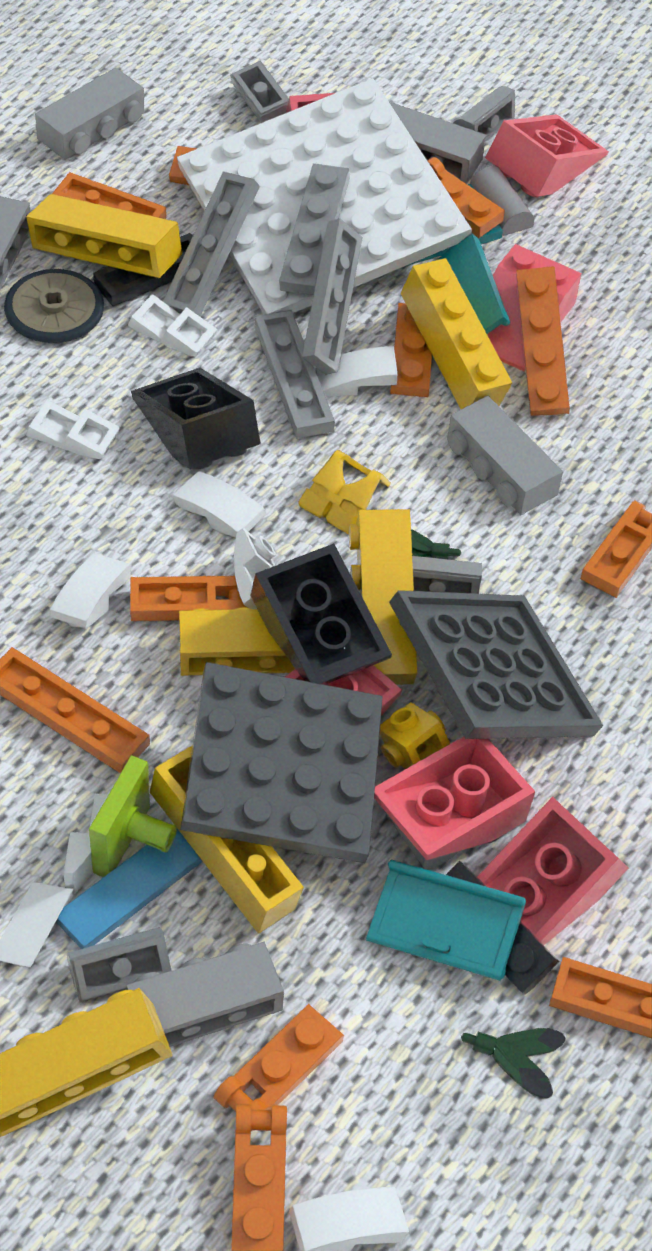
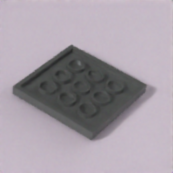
[389,590,604,739]
[180,662,383,863]

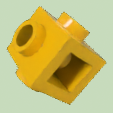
[379,702,450,769]

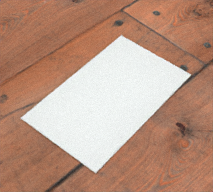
[0,882,74,967]

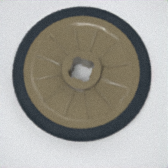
[4,269,104,343]

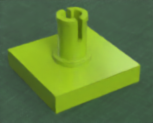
[89,755,177,877]

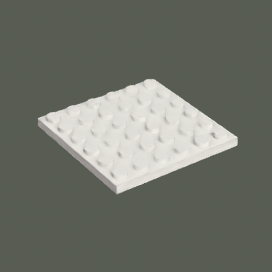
[177,78,472,315]

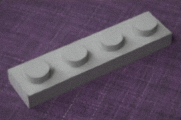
[279,163,350,295]
[163,171,260,316]
[302,218,363,375]
[255,310,335,439]

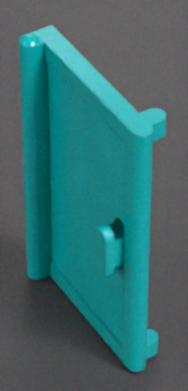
[435,234,510,334]
[366,859,526,981]

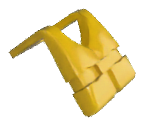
[298,450,391,535]

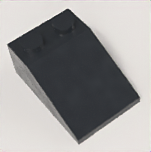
[131,368,261,469]
[250,543,392,685]

